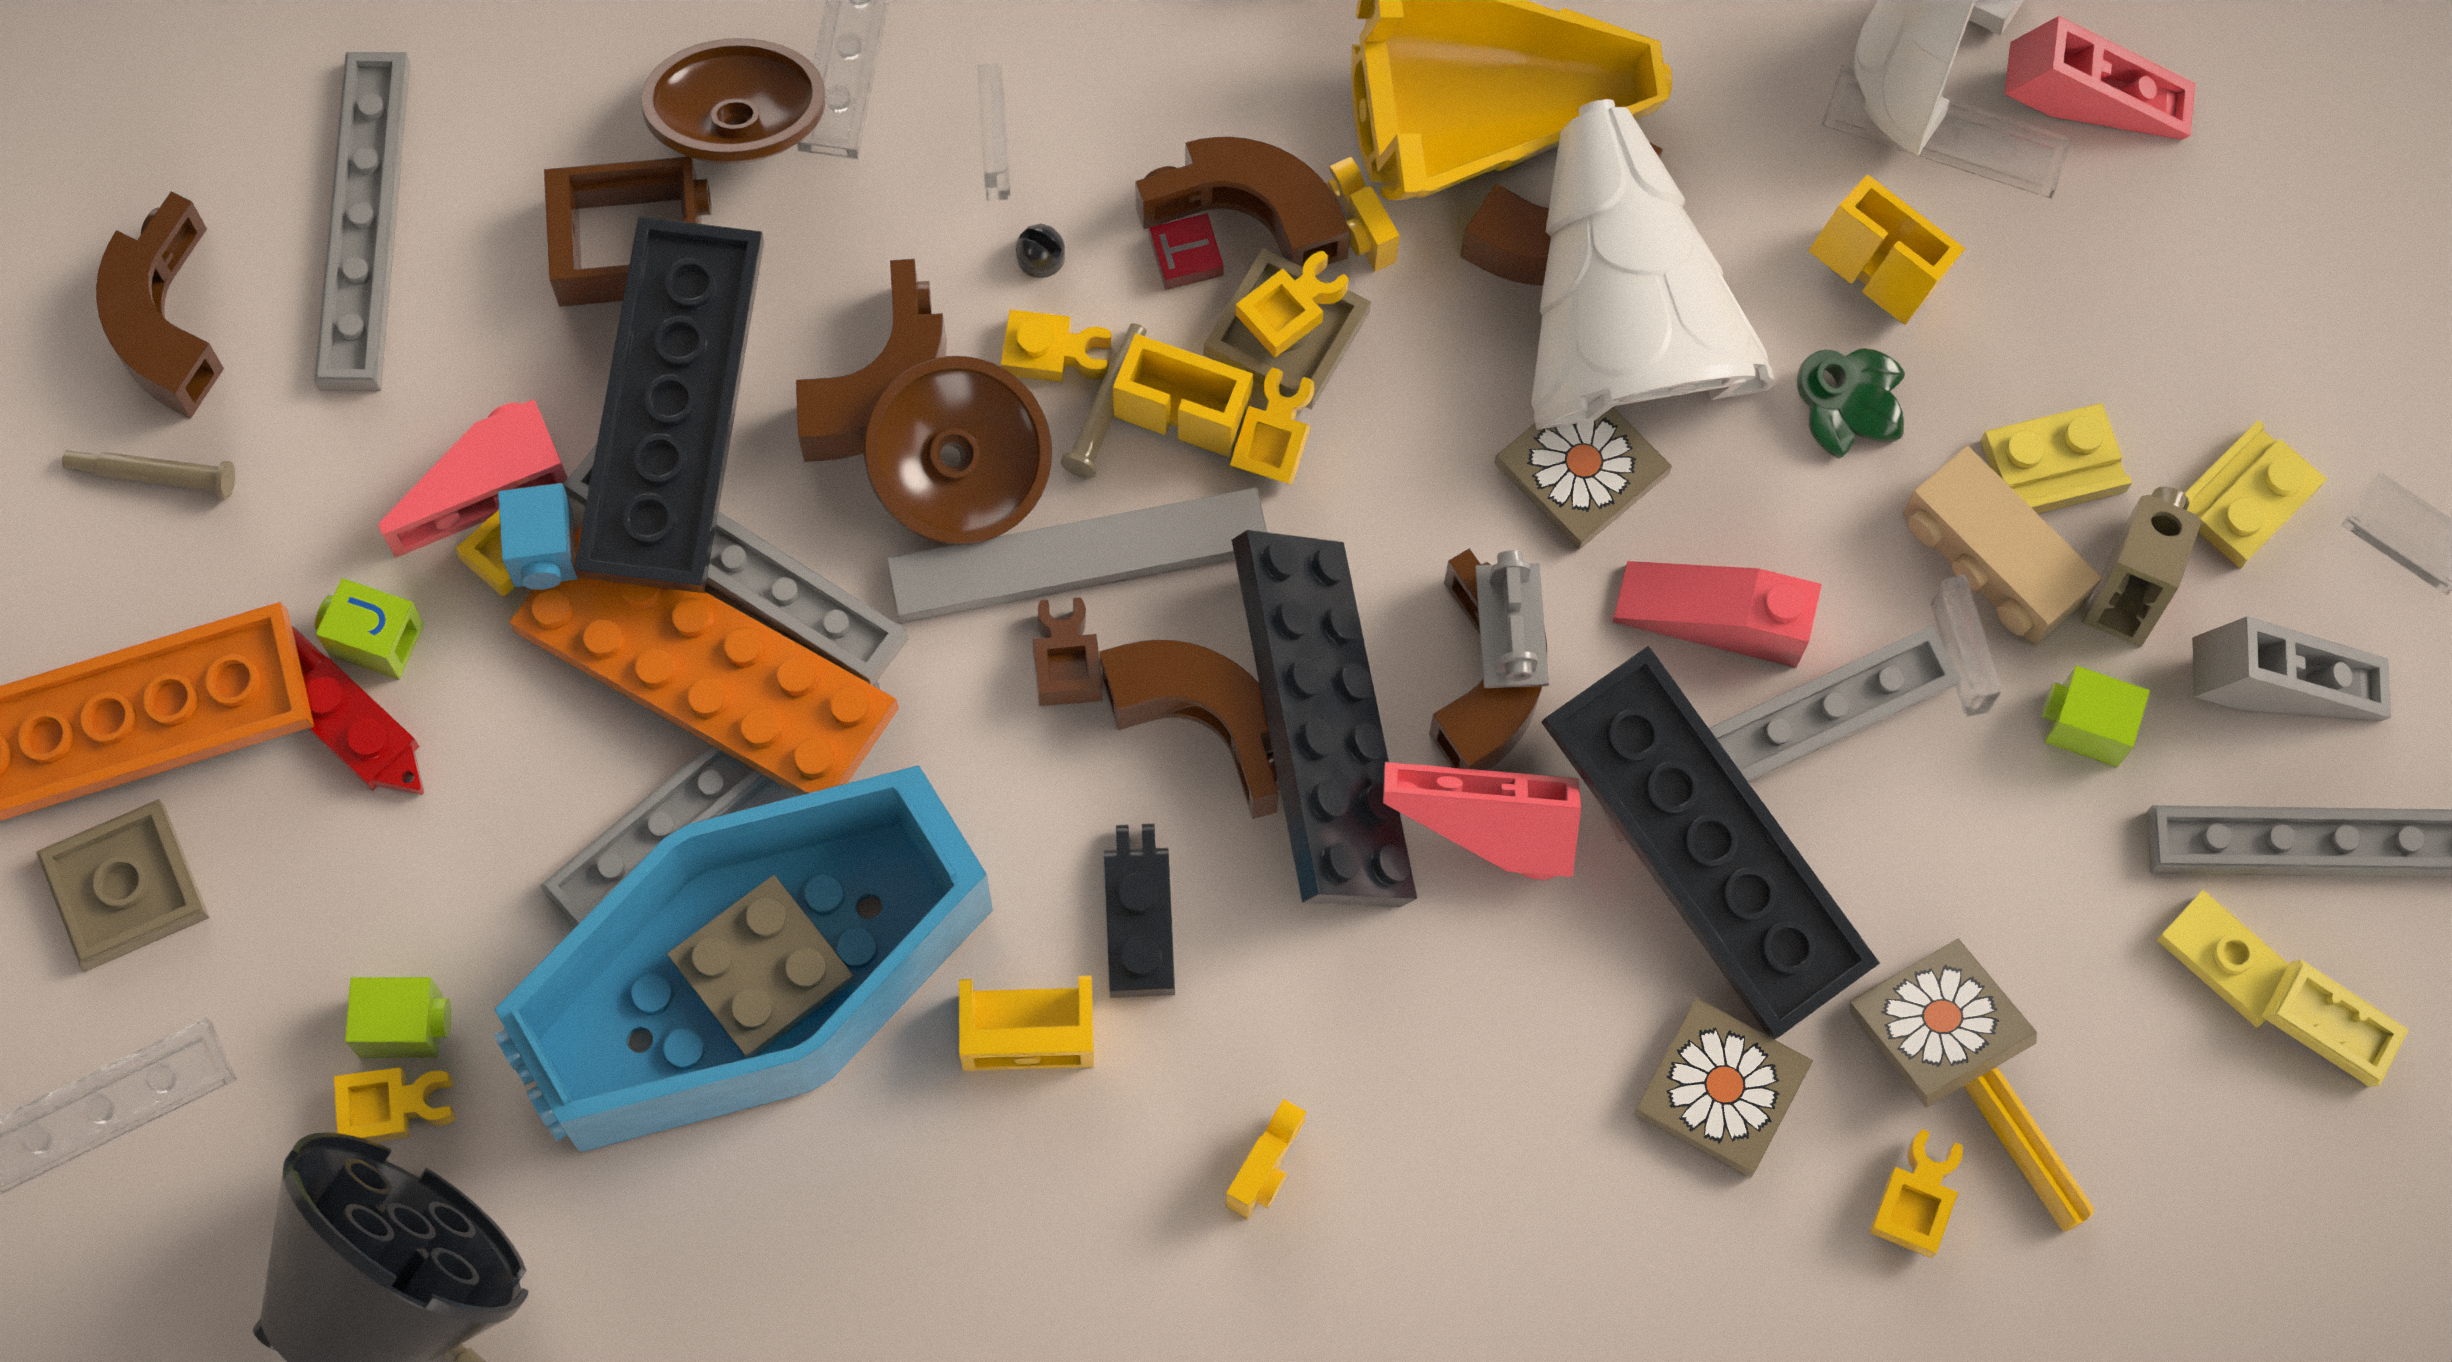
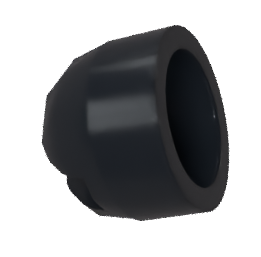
[1016,223,1065,278]

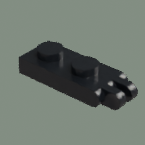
[1104,823,1175,998]

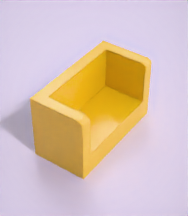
[959,975,1094,1071]

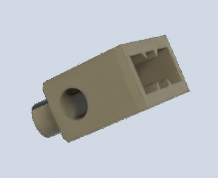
[2083,487,2202,647]

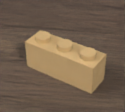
[1902,445,2102,646]

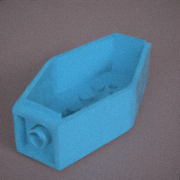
[494,765,993,1153]

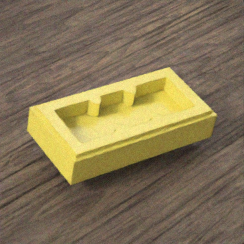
[2156,890,2289,1028]
[2262,960,2409,1087]

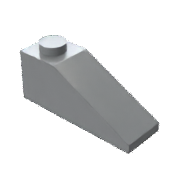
[2192,616,2391,721]

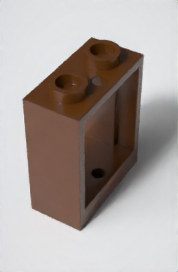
[544,157,712,307]

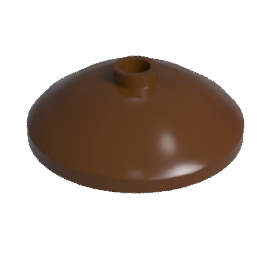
[641,38,825,164]
[864,356,1052,545]

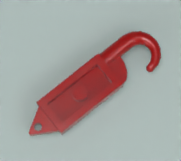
[292,626,424,795]

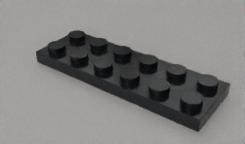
[574,216,764,593]
[1231,530,1417,907]
[1541,645,1880,1039]

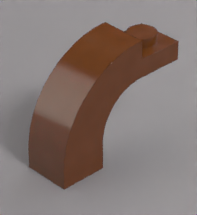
[1135,137,1350,267]
[1460,142,1663,286]
[96,191,224,419]
[796,259,946,462]
[1429,548,1547,771]
[1099,640,1280,819]

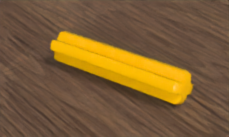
[1964,1067,2094,1231]

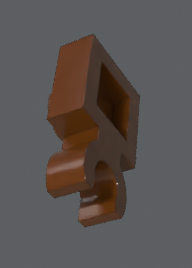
[1033,597,1103,706]

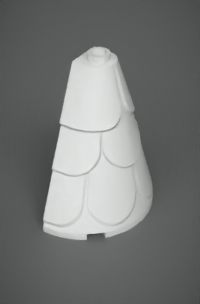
[1853,0,2025,156]
[1531,99,1775,430]

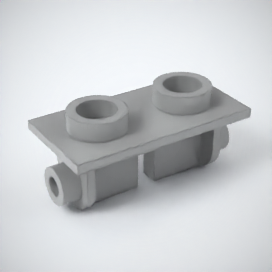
[1475,550,1549,688]

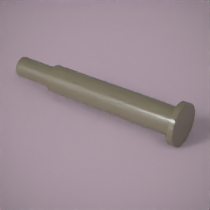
[1060,323,1147,478]
[62,450,235,499]

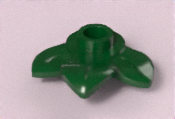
[1797,348,1905,459]

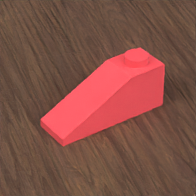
[2004,16,2195,140]
[378,399,568,558]
[1612,561,1822,668]
[1383,762,1581,880]

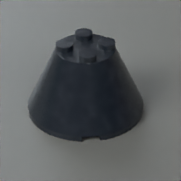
[253,1132,529,1362]

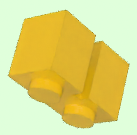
[1808,174,1966,325]
[1113,333,1253,457]

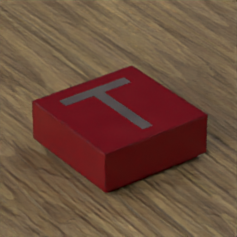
[1149,213,1224,290]

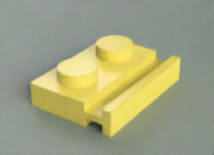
[1980,403,2132,514]
[2184,420,2327,569]

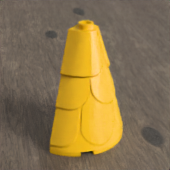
[1351,0,1672,200]

